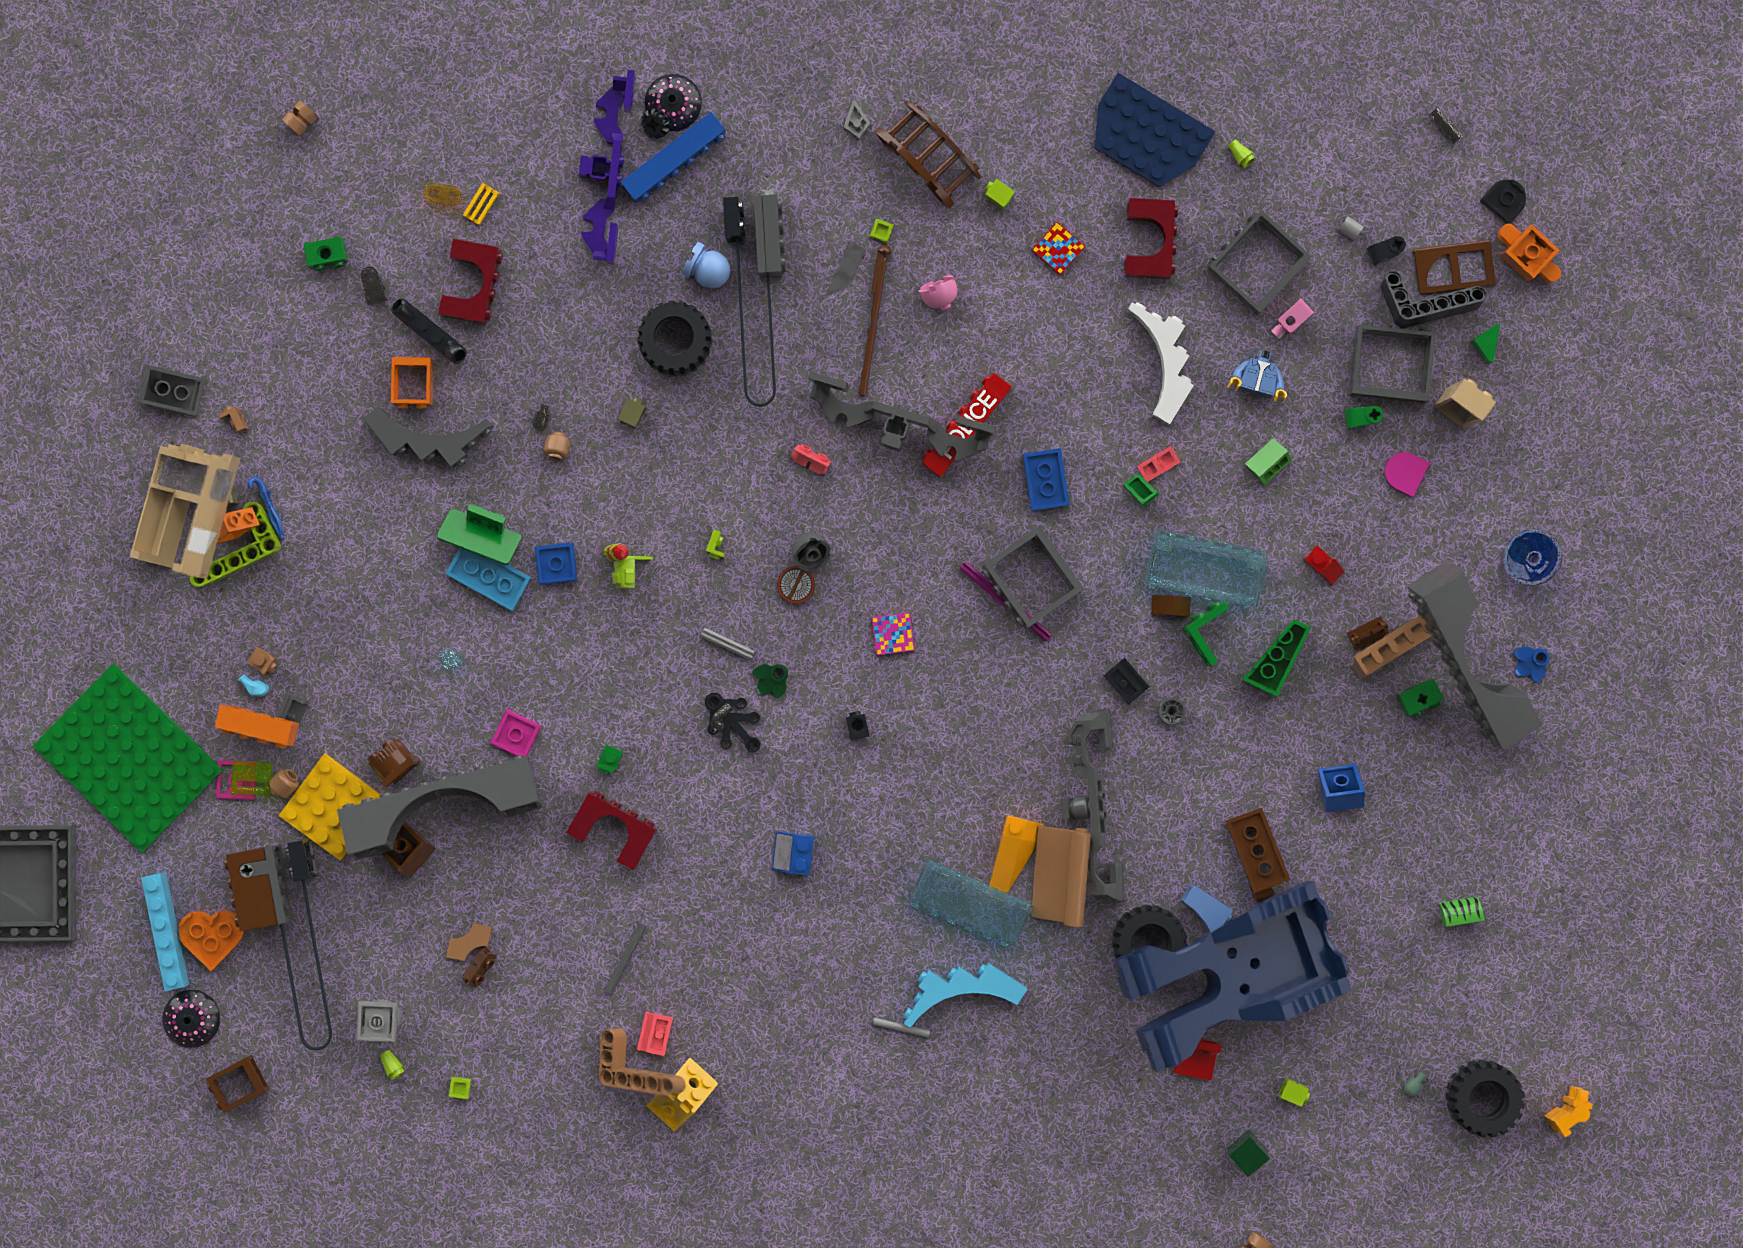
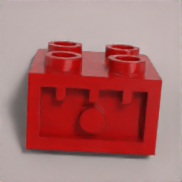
[1174,1039,1222,1080]

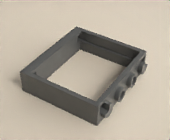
[1207,210,1312,315]
[1349,322,1436,403]
[981,526,1084,630]

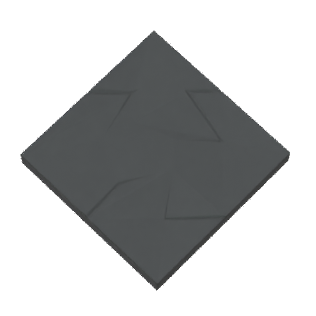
[0,824,77,942]

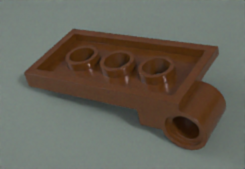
[1225,808,1290,903]

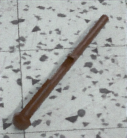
[859,245,892,395]

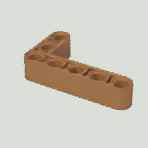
[599,1028,686,1096]

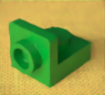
[596,744,624,775]

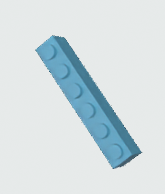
[141,872,189,991]

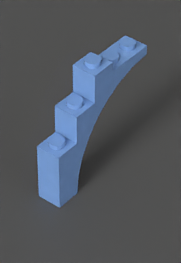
[1181,884,1233,933]

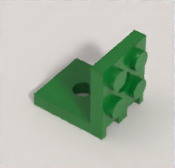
[1182,601,1229,666]

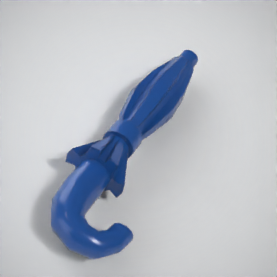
[247,477,285,540]

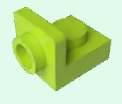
[706,529,726,560]

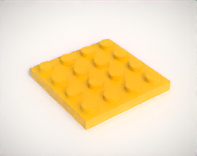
[278,753,381,861]

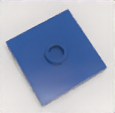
[535,542,578,585]

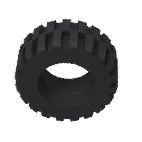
[637,300,712,376]
[1112,905,1188,959]
[1446,1060,1525,1137]

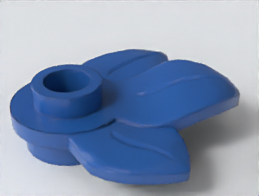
[1513,646,1550,682]

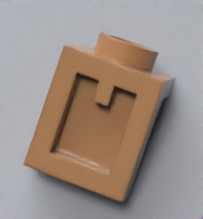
[218,406,249,432]
[247,647,277,675]

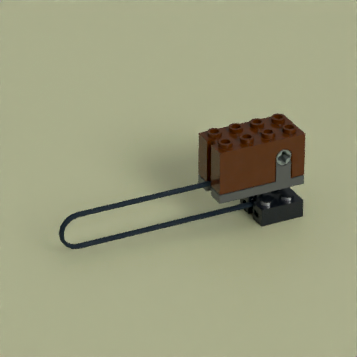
[224,838,332,1050]

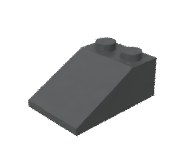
[135,364,205,416]

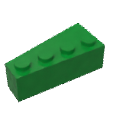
[1242,619,1311,698]

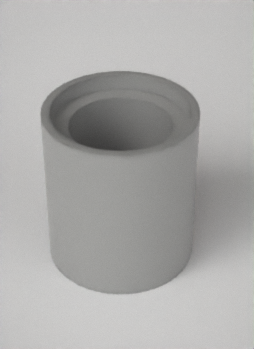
[1338,216,1363,241]

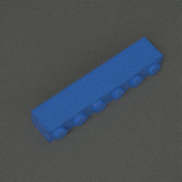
[621,112,726,203]

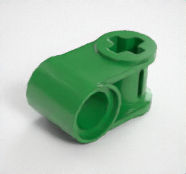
[1344,406,1383,429]

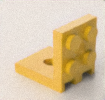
[646,1058,718,1132]

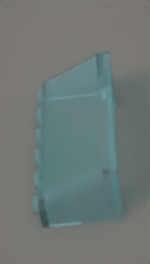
[1144,529,1268,607]
[908,857,1034,948]

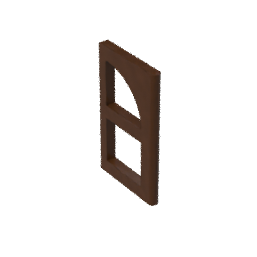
[1413,240,1496,294]

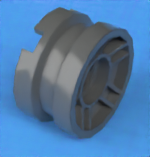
[1157,698,1186,725]

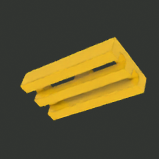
[463,183,500,226]

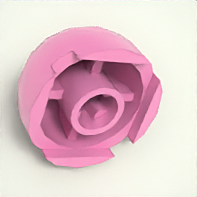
[918,275,958,310]

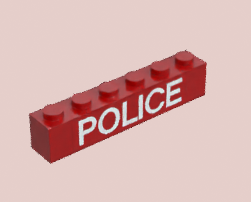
[922,373,1012,478]

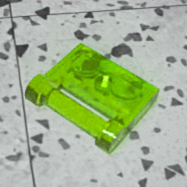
[230,761,273,798]

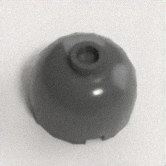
[792,532,831,571]

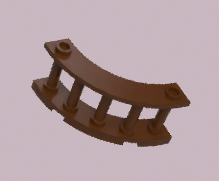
[874,100,982,209]

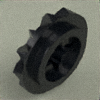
[641,108,670,139]

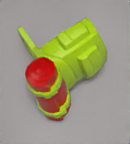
[603,543,653,590]

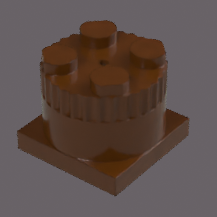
[368,738,420,787]

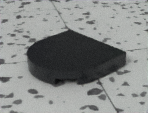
[1480,179,1526,224]

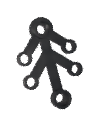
[705,693,761,752]

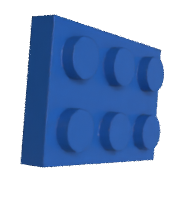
[1023,448,1070,511]

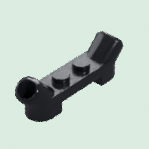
[391,298,467,364]

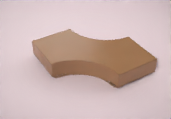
[446,923,492,961]

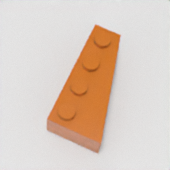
[215,705,299,749]

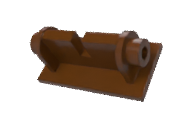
[1346,616,1389,650]
[462,947,497,988]

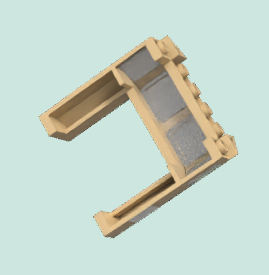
[130,444,240,579]

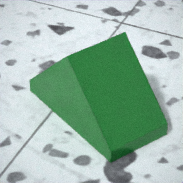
[1470,324,1500,364]
[1123,473,1159,508]

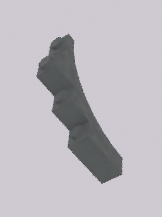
[363,407,494,468]

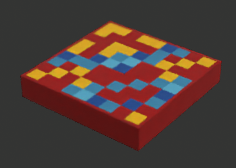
[1031,222,1086,275]

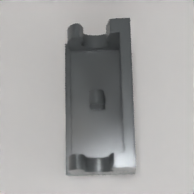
[277,693,310,728]

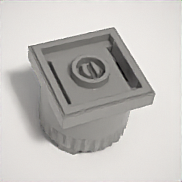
[356,999,402,1043]

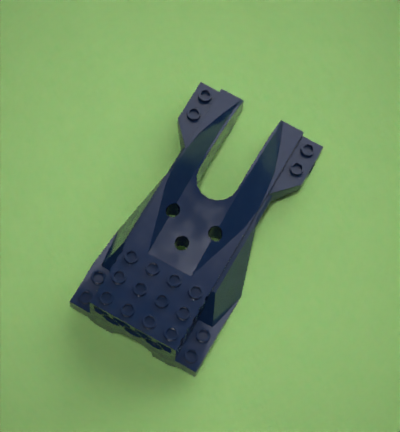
[1113,881,1352,1072]

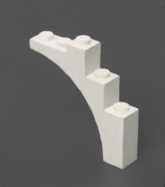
[1127,302,1194,426]

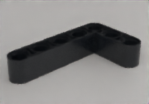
[1380,271,1487,328]

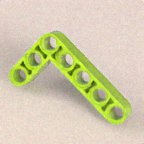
[190,502,281,587]

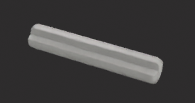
[700,628,754,660]

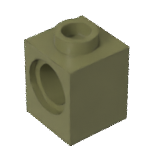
[618,397,647,429]

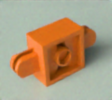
[1497,223,1561,284]

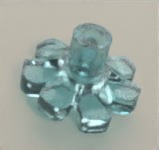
[439,648,463,669]

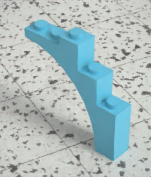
[903,962,1027,1028]

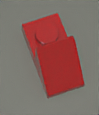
[1304,545,1345,586]

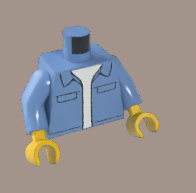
[1227,350,1287,403]

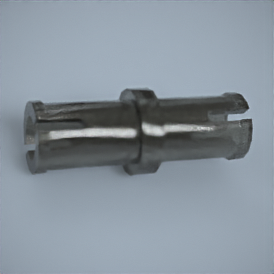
[1428,107,1463,144]

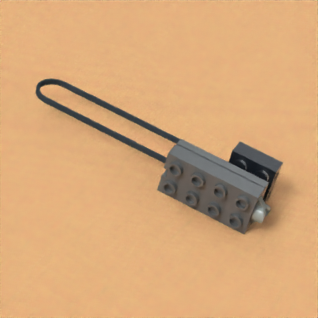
[723,189,786,407]

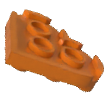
[179,910,246,971]

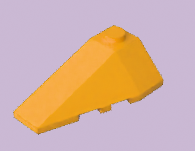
[988,815,1044,894]

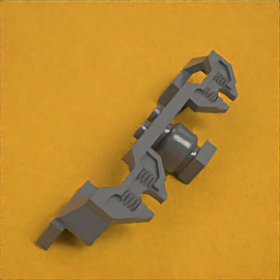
[809,372,996,461]
[1061,709,1125,902]

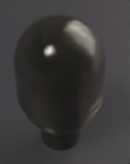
[532,404,550,431]

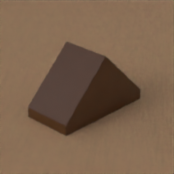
[1151,595,1191,616]

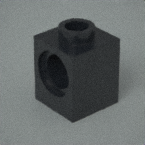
[846,711,869,740]

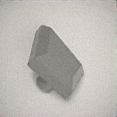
[844,100,871,139]

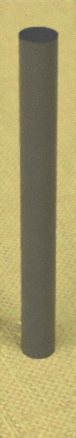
[605,923,647,995]

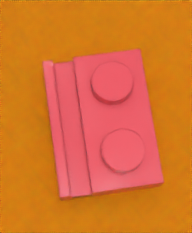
[637,1011,673,1056]

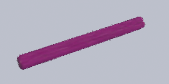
[960,561,1052,641]

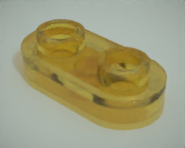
[423,183,462,206]

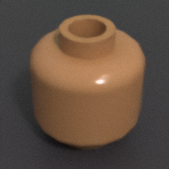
[543,432,570,462]
[269,769,299,798]

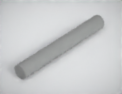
[872,1017,930,1038]

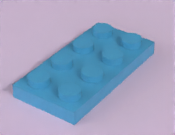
[445,548,532,611]

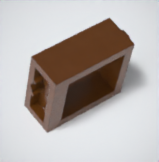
[206,1055,269,1113]

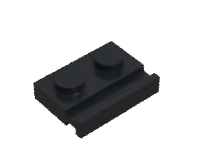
[1103,658,1150,705]

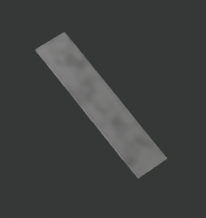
[824,242,866,297]

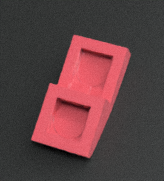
[1137,446,1181,482]

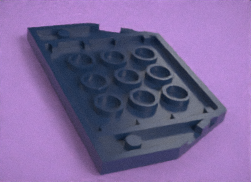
[1094,73,1216,188]

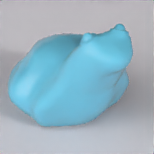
[238,675,269,697]

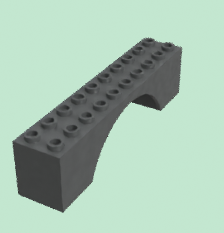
[1407,561,1542,750]
[337,755,543,861]

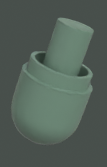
[1404,1071,1427,1097]

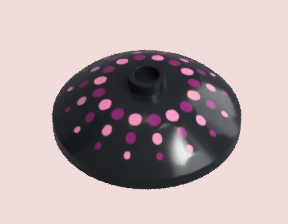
[645,74,702,131]
[162,990,220,1048]

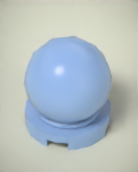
[682,242,730,289]

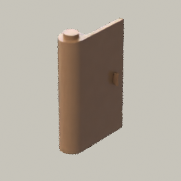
[1031,826,1091,927]

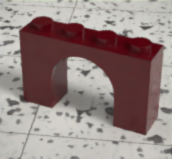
[1124,198,1178,279]
[438,238,503,325]
[566,790,657,870]

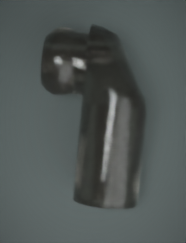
[711,702,732,731]

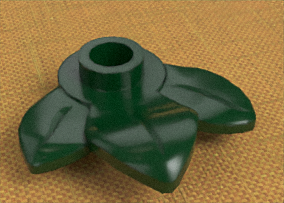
[752,664,788,698]

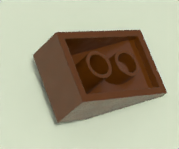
[381,821,436,878]

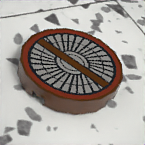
[777,566,815,604]

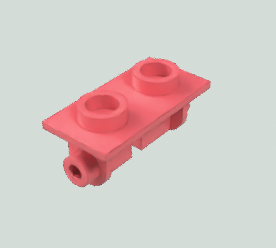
[791,444,832,475]

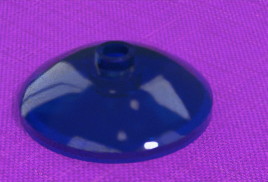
[1503,529,1562,586]

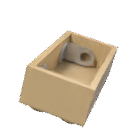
[1434,379,1496,429]

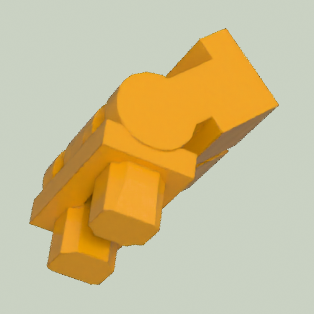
[1544,1086,1593,1138]

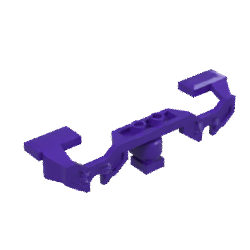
[579,70,636,265]

